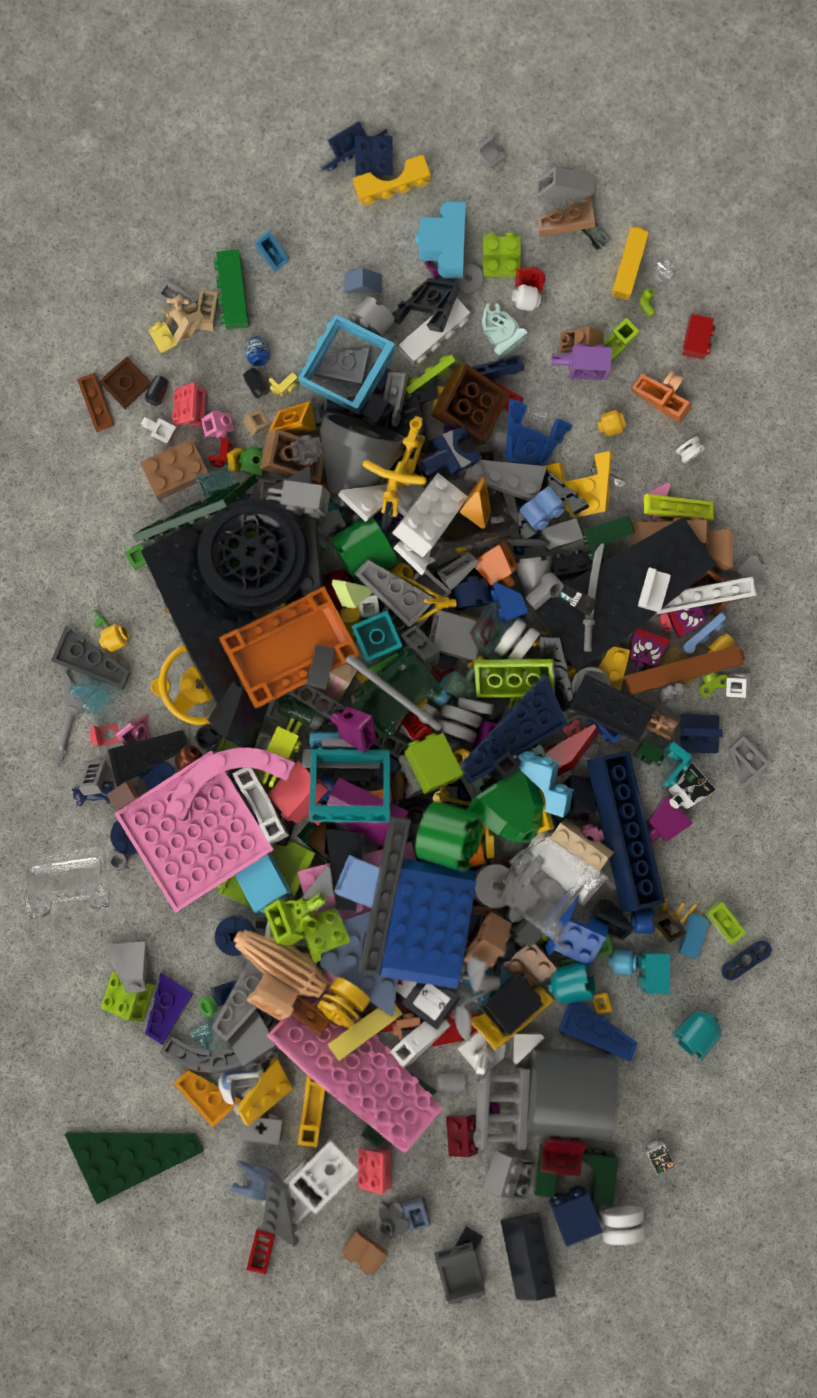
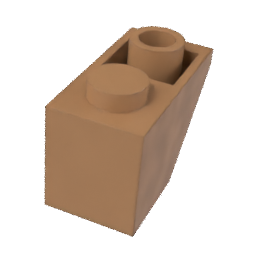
[560,326,604,352]

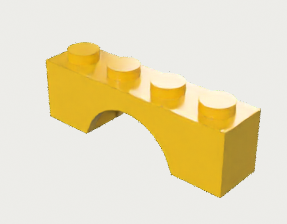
[353,154,431,206]
[297,1075,325,1147]

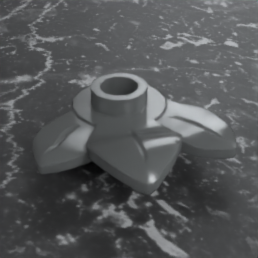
[379,1201,410,1238]

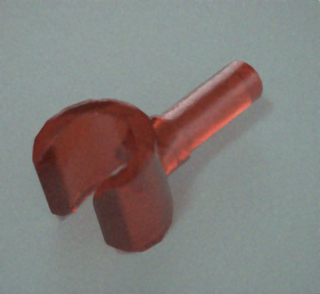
[429,667,454,683]

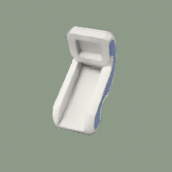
[219,1064,265,1104]

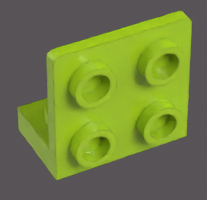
[303,907,350,963]
[101,971,155,1022]

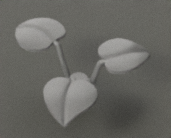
[455,957,500,1042]

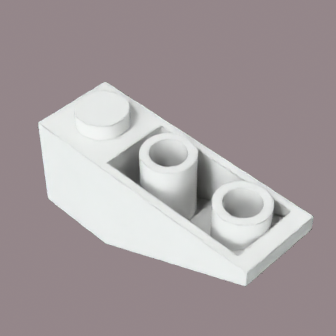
[390,1019,451,1067]

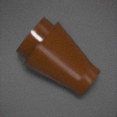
[390,772,407,801]

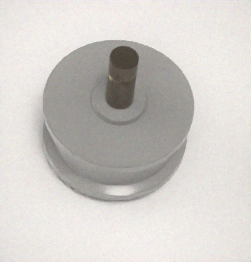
[474,864,517,908]

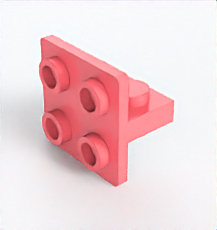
[172,382,206,427]
[358,1148,391,1194]

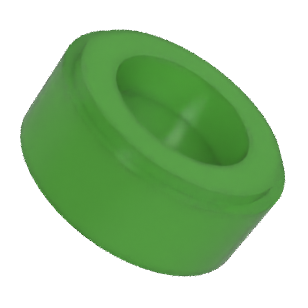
[200,996,217,1017]

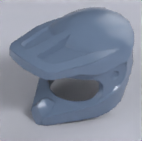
[230,1160,278,1200]

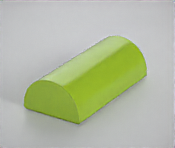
[474,659,555,698]

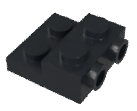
[551,550,592,586]

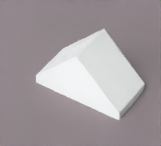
[512,1032,545,1065]

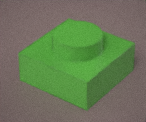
[125,543,146,570]

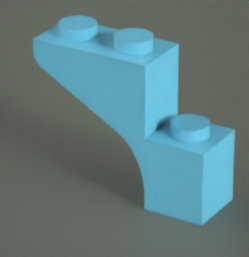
[517,751,574,817]

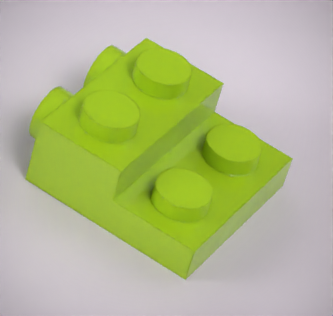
[482,232,521,278]

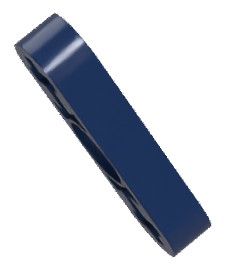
[721,940,772,980]

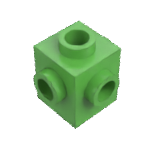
[239,446,263,476]

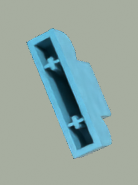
[415,202,466,279]

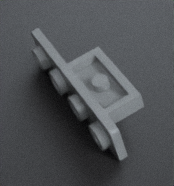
[302,738,380,769]

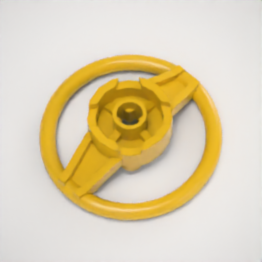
[159,645,213,725]

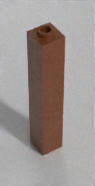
[624,645,745,695]

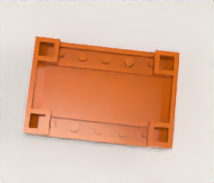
[219,586,360,709]

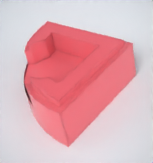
[657,612,672,634]

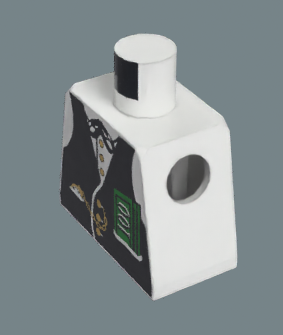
[669,763,716,810]

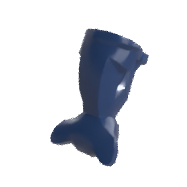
[72,781,113,806]

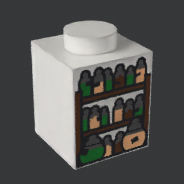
[645,1140,675,1175]

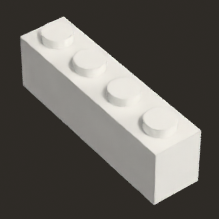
[399,297,470,366]

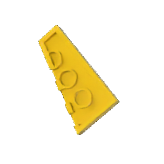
[471,986,554,1051]

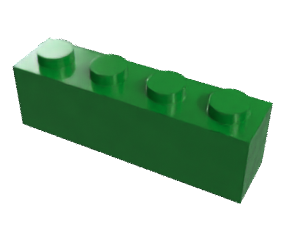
[214,249,249,330]

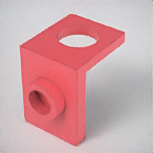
[89,723,121,747]

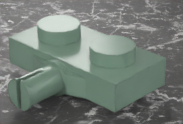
[443,667,477,700]

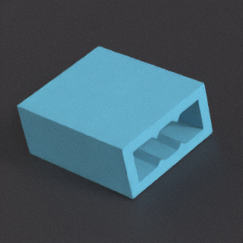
[235,853,293,915]

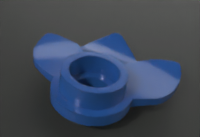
[138,762,175,789]

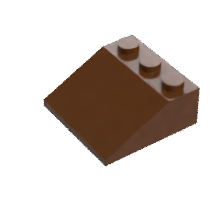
[431,363,510,443]

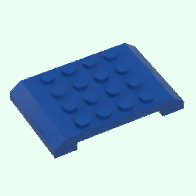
[379,859,476,988]

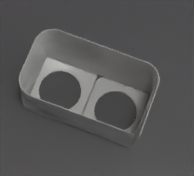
[539,517,583,552]

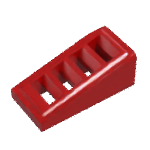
[402,711,434,742]
[246,1230,275,1275]

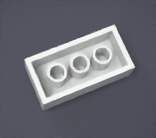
[392,473,468,557]

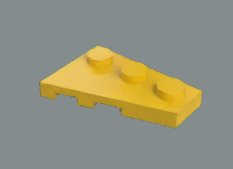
[236,1058,293,1126]

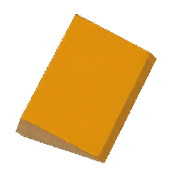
[269,401,316,436]
[460,477,491,528]

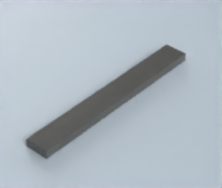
[359,815,411,975]

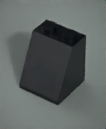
[207,682,269,748]

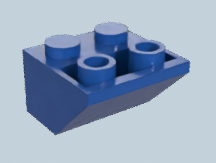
[490,583,528,625]

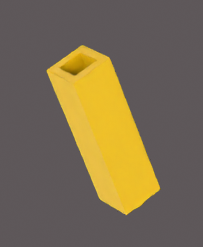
[611,227,649,300]

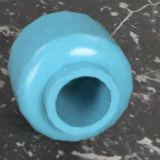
[609,949,638,975]

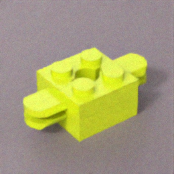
[262,713,304,788]

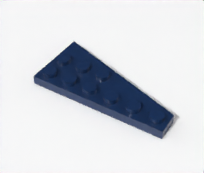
[460,674,568,784]

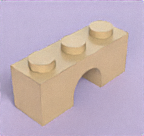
[550,818,614,873]

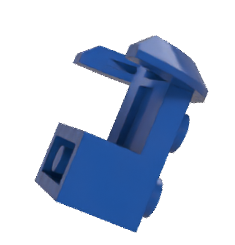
[544,893,609,966]

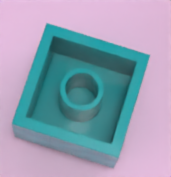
[351,611,404,663]
[637,952,670,994]

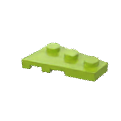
[406,354,463,395]

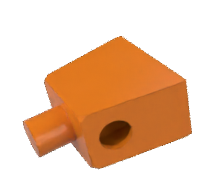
[475,540,517,588]

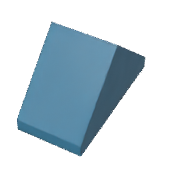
[254,230,289,272]

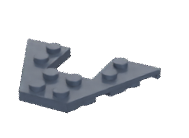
[320,910,398,1016]

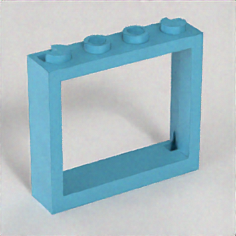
[298,314,397,415]

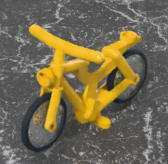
[363,416,426,531]

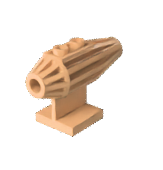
[234,929,328,1021]

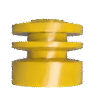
[317,977,370,1029]

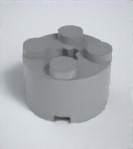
[350,296,395,337]

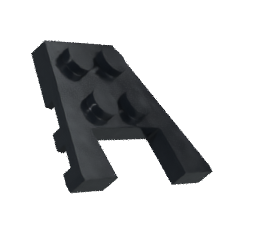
[392,278,460,333]
[388,380,439,453]
[515,469,589,539]

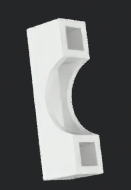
[233,768,289,845]

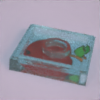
[470,605,506,660]

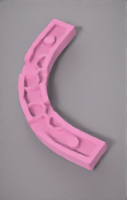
[166,748,295,820]

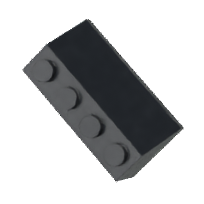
[500,1212,557,1301]

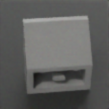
[484,1150,536,1199]

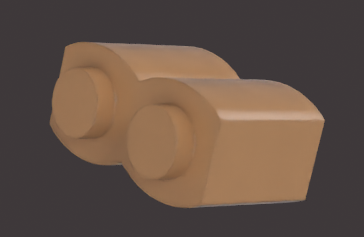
[342,1228,388,1275]

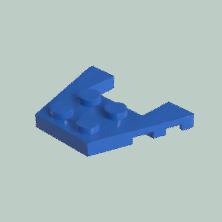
[505,399,573,466]

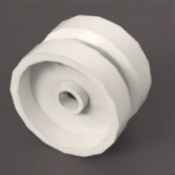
[494,618,541,659]
[600,1206,646,1245]

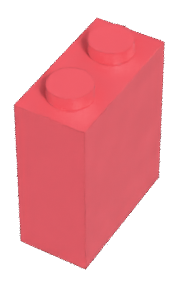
[268,760,329,824]

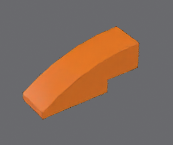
[631,373,691,423]

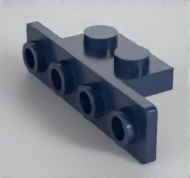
[320,121,388,172]

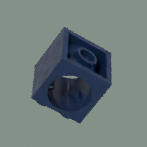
[548,1185,603,1247]

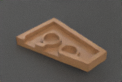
[537,196,596,237]

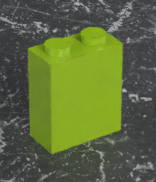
[404,733,464,794]

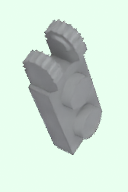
[383,371,408,427]

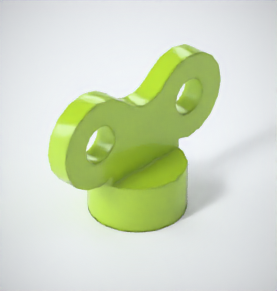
[699,672,728,697]

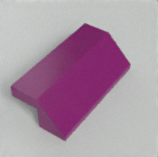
[327,778,409,846]

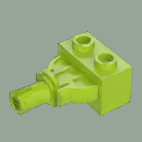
[264,892,327,946]

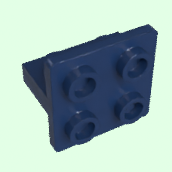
[680,714,723,754]

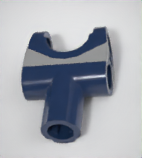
[420,428,482,476]

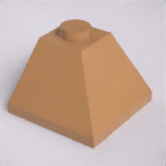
[704,529,733,573]

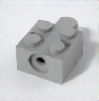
[266,480,330,518]

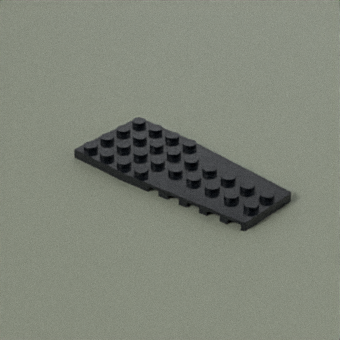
[533,517,716,671]
[140,525,257,704]

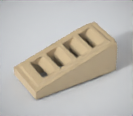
[196,290,219,331]

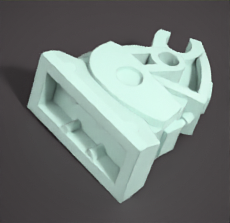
[482,304,528,360]

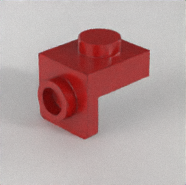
[515,266,546,291]
[208,438,234,467]

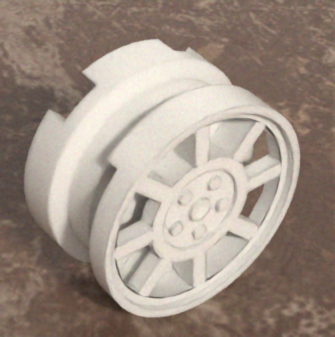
[675,436,706,464]

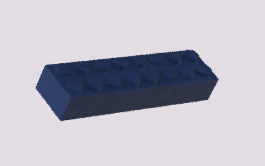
[586,751,665,913]

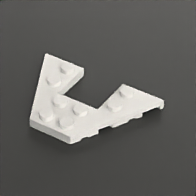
[338,484,432,575]

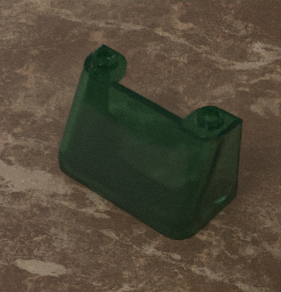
[350,648,443,739]

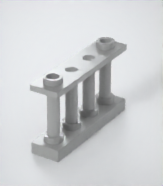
[474,1067,530,1150]

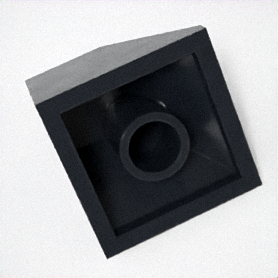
[591,899,634,940]

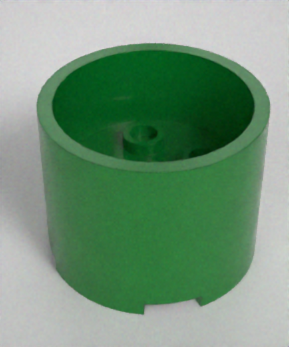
[330,517,399,586]
[416,801,483,872]

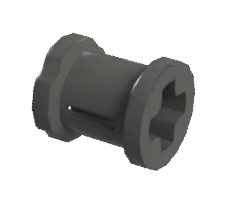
[313,403,324,427]

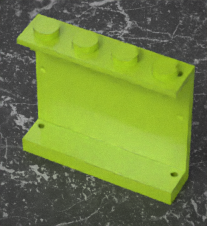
[217,841,316,915]

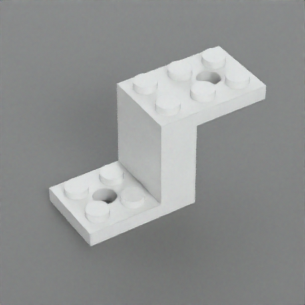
[262,1140,359,1225]

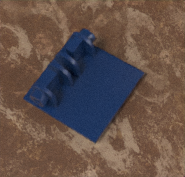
[355,136,393,175]

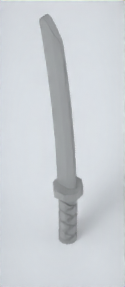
[583,544,604,652]

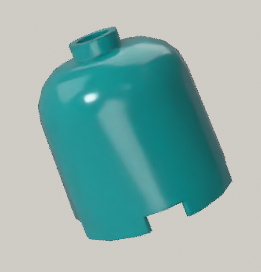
[548,962,596,1004]
[672,1011,722,1062]

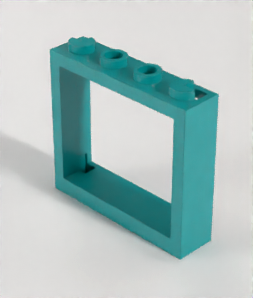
[309,748,390,822]

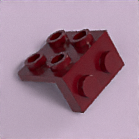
[541,1136,587,1176]

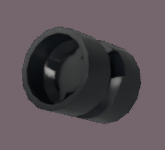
[195,724,222,750]

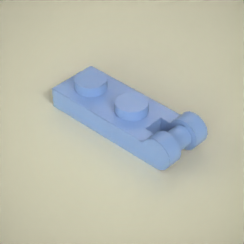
[681,612,726,655]

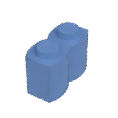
[519,486,565,531]

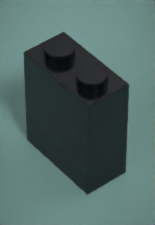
[479,974,544,1036]

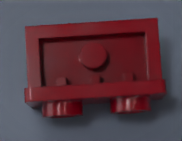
[446,1114,479,1157]

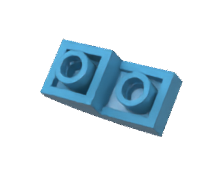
[678,913,708,959]

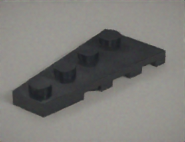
[540,635,576,713]
[107,730,187,787]

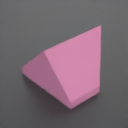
[115,713,150,745]

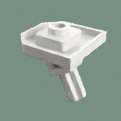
[457,1031,506,1075]

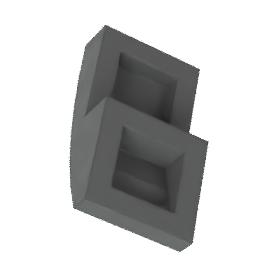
[306,644,335,689]

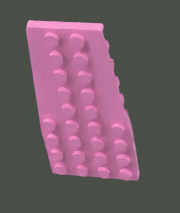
[267,986,443,1153]

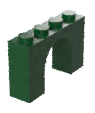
[582,515,635,563]
[533,1142,619,1206]

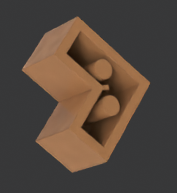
[464,912,511,970]

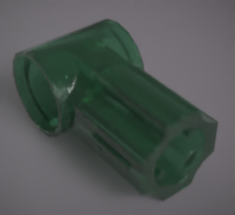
[277,694,317,726]

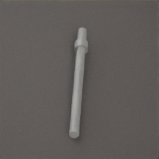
[345,655,442,732]

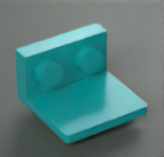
[659,742,692,788]

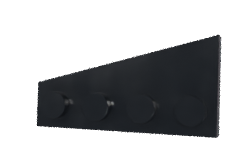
[326,828,365,911]

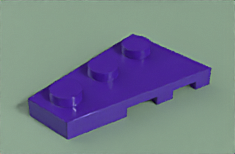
[145,973,194,1044]

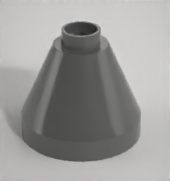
[320,413,405,508]

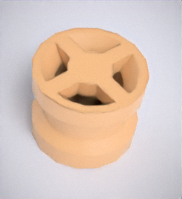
[662,370,684,393]

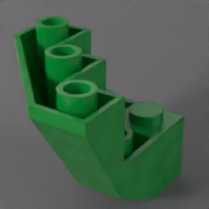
[467,770,544,843]

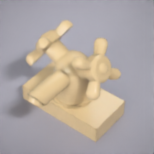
[162,294,204,343]

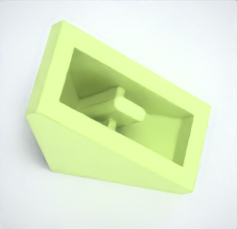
[332,580,373,608]

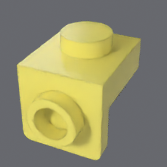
[148,321,177,353]
[268,372,299,397]

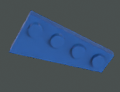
[558,1002,638,1062]

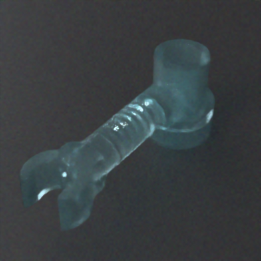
[190,1021,216,1075]

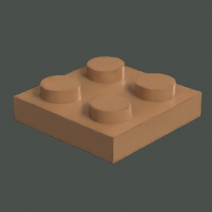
[502,943,558,989]

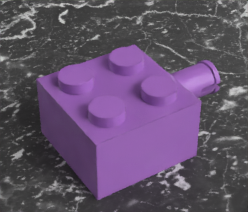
[551,343,612,380]

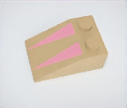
[301,663,358,710]

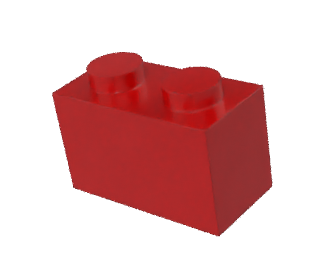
[681,314,716,359]

